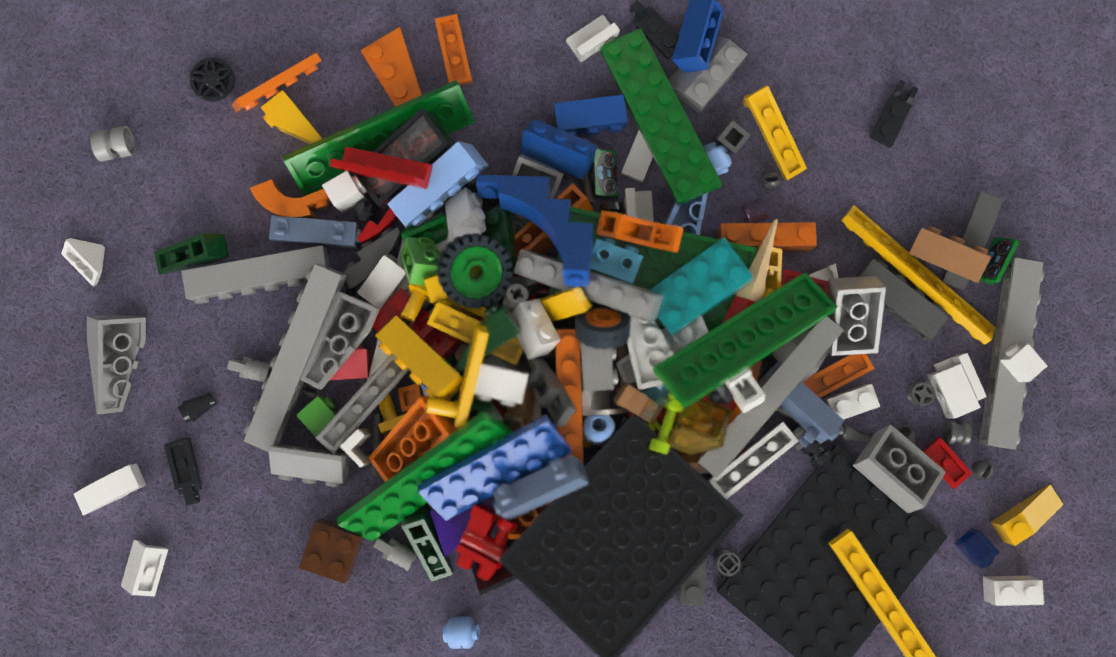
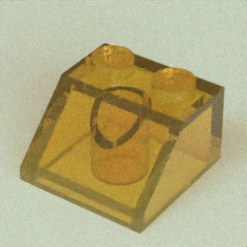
[668,399,731,455]

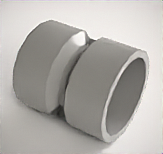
[90,126,136,162]

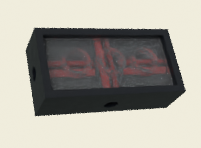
[356,108,455,210]

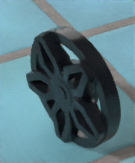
[190,57,235,102]

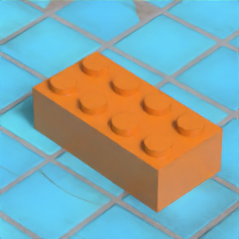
[368,395,460,482]

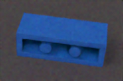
[672,0,724,73]
[554,95,627,136]
[520,119,597,180]

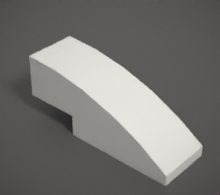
[724,367,765,414]
[74,464,146,515]

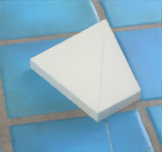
[61,238,105,287]

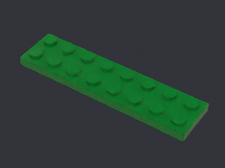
[599,28,722,206]
[283,80,474,196]
[653,272,838,409]
[337,411,514,542]

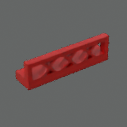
[330,147,433,190]

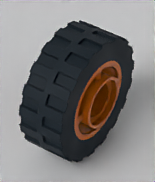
[575,303,631,350]

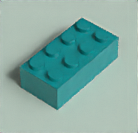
[649,237,754,337]

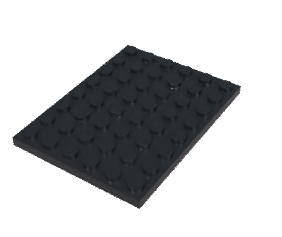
[498,413,744,657]
[717,445,948,657]

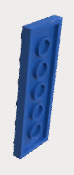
[418,415,572,521]

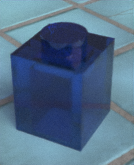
[954,528,1000,568]

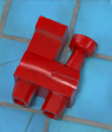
[456,503,518,581]

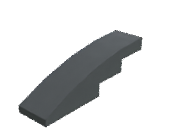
[942,191,1003,290]
[514,350,577,427]

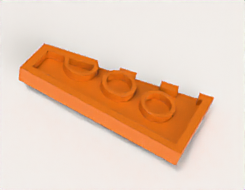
[360,27,422,107]

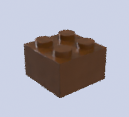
[299,519,364,584]

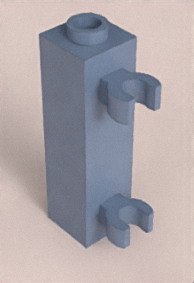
[269,215,363,249]
[757,361,844,447]
[493,455,589,520]

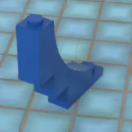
[476,175,594,287]

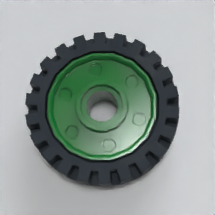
[437,233,512,308]

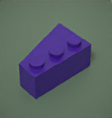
[430,495,495,557]

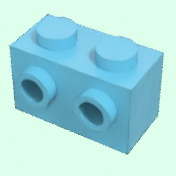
[591,236,643,284]

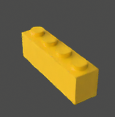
[375,316,463,401]

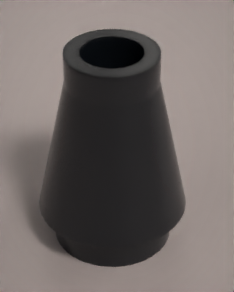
[178,393,217,423]

